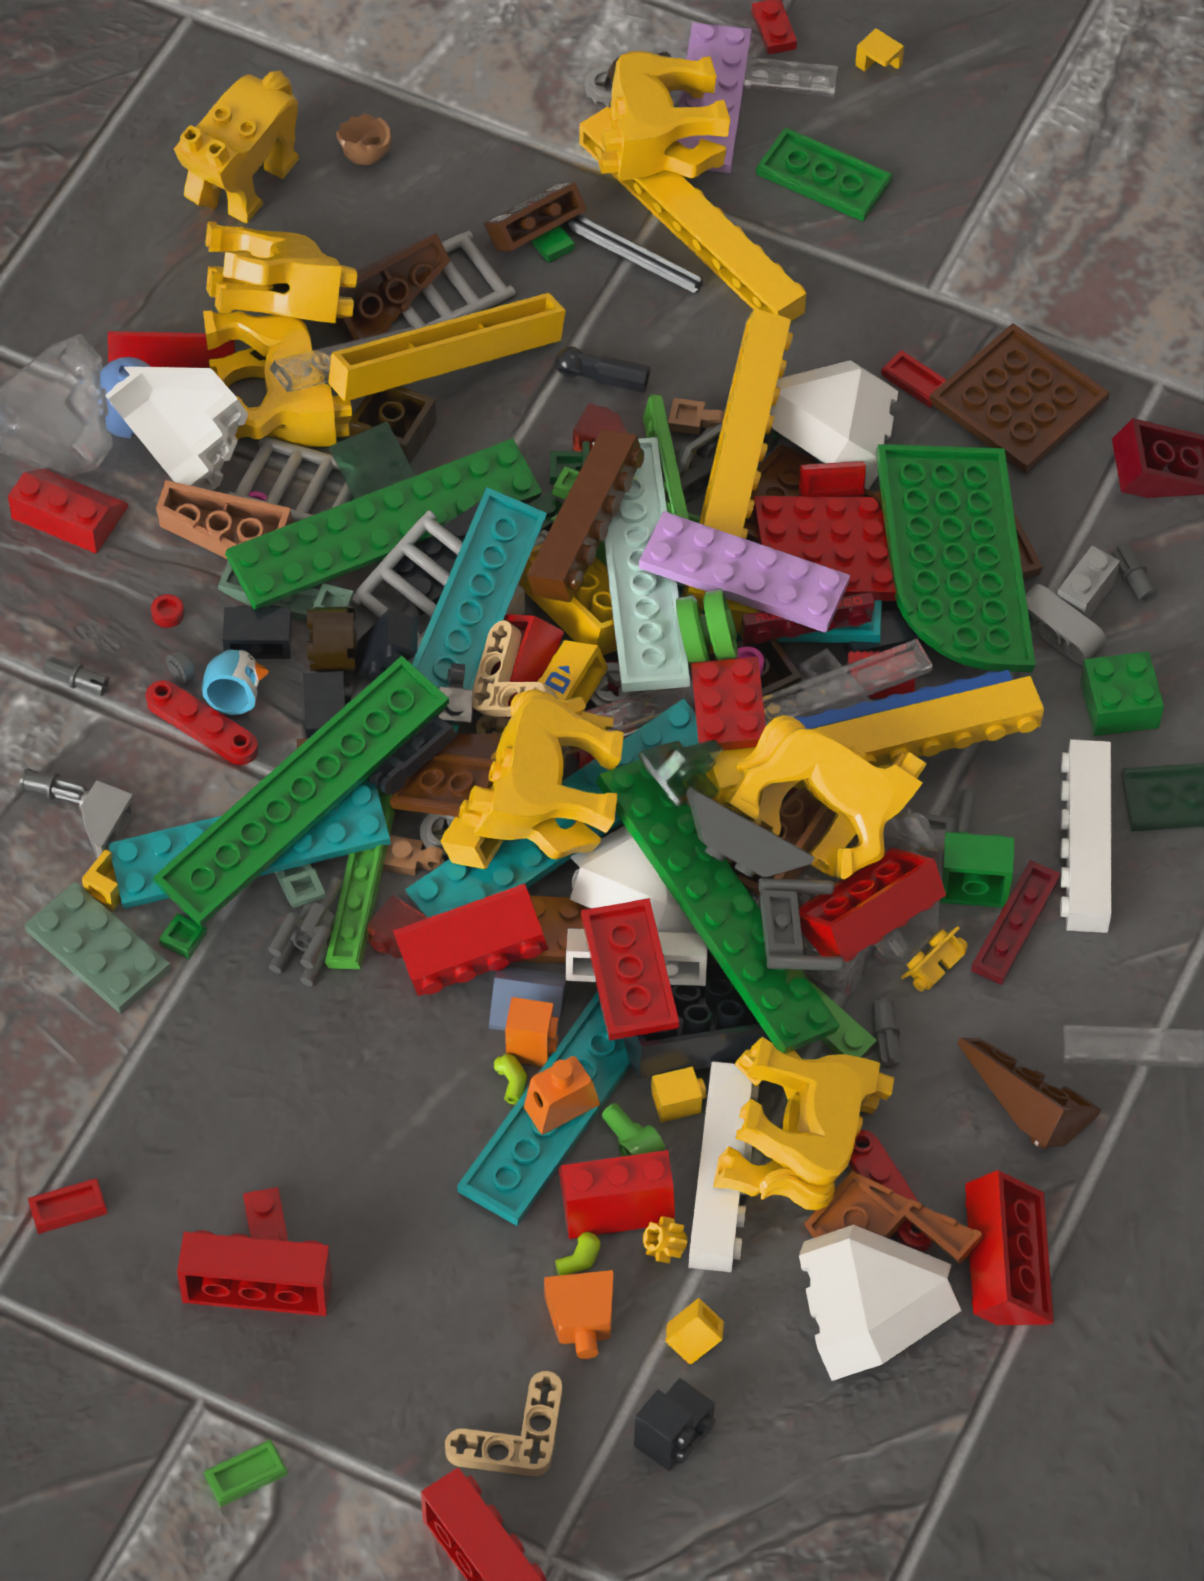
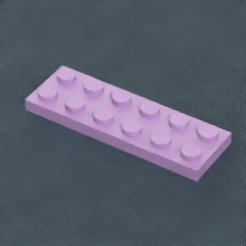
[677,23,752,173]
[639,511,850,633]

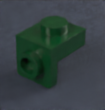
[550,441,589,484]

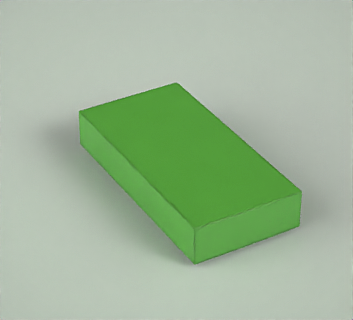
[204,1439,288,1507]

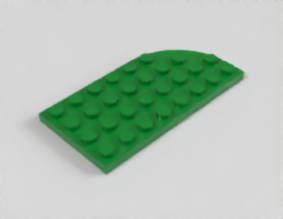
[876,444,1036,672]

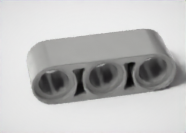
[1025,584,1107,665]

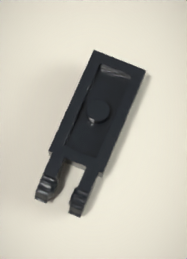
[368,715,458,796]

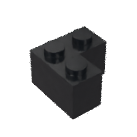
[634,1378,716,1471]

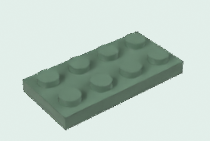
[24,882,171,1014]

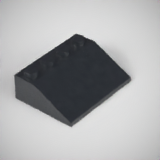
[623,963,772,1079]

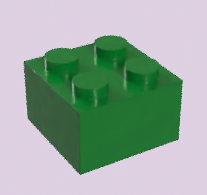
[1080,651,1164,736]
[938,831,1014,908]

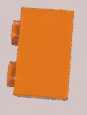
[505,997,559,1067]

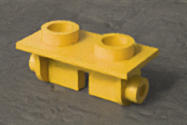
[900,926,968,992]

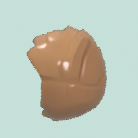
[336,113,392,165]

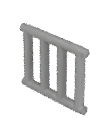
[402,231,516,330]
[229,436,371,523]
[351,510,463,640]

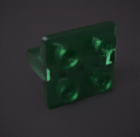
[330,422,415,499]
[638,739,723,807]

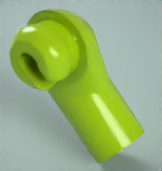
[494,1054,528,1105]
[555,1232,600,1276]

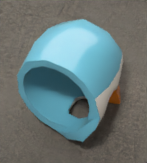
[202,650,269,715]

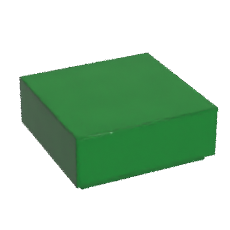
[531,225,574,263]
[159,913,207,959]

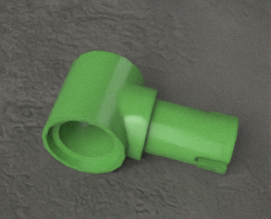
[602,1103,665,1156]

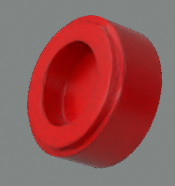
[151,594,185,628]

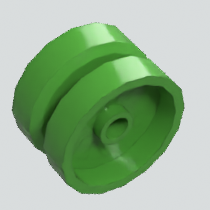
[676,588,739,668]

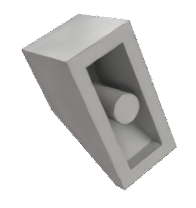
[79,780,135,859]

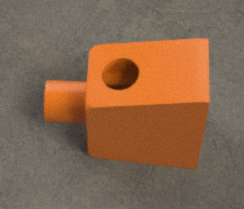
[524,1056,600,1135]
[544,1270,613,1359]

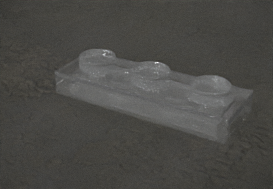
[744,57,838,97]

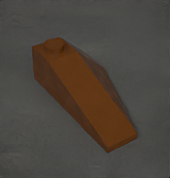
[335,233,450,346]
[957,1038,1101,1149]

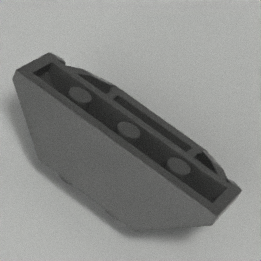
[674,422,773,504]
[687,787,815,878]

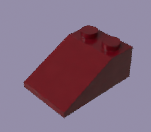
[1112,418,1204,498]

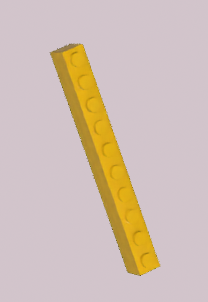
[579,106,806,321]
[682,308,793,611]
[707,676,1044,805]

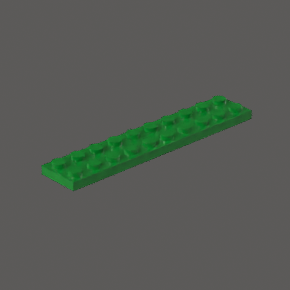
[225,438,542,610]
[153,656,449,927]
[595,755,840,1054]

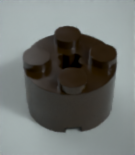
[307,606,357,673]

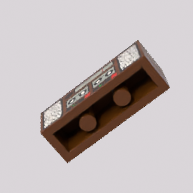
[484,182,587,251]

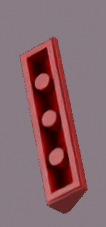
[108,331,236,368]

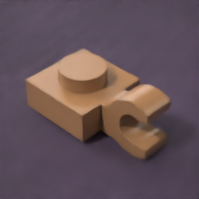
[668,398,725,435]
[383,835,445,876]

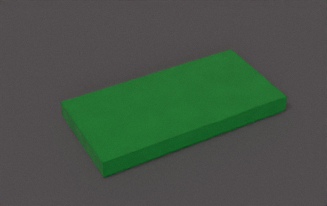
[756,127,893,222]

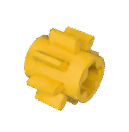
[643,1216,687,1264]

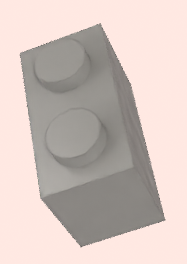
[1057,546,1120,619]

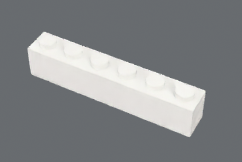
[1060,739,1111,933]
[689,1062,759,1272]

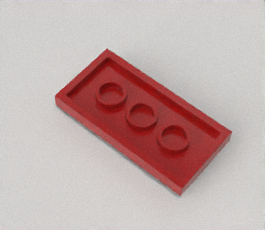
[581,898,679,1041]

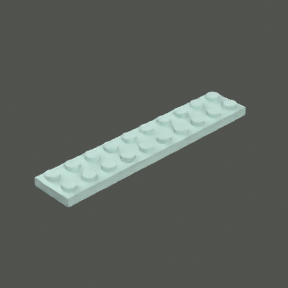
[593,437,690,692]

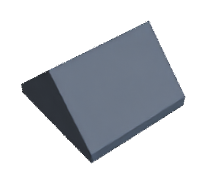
[489,966,568,1034]

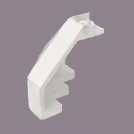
[769,360,898,490]
[105,367,248,491]
[570,826,697,933]
[799,1225,962,1381]

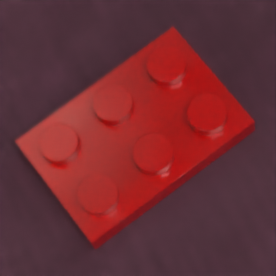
[691,657,766,753]

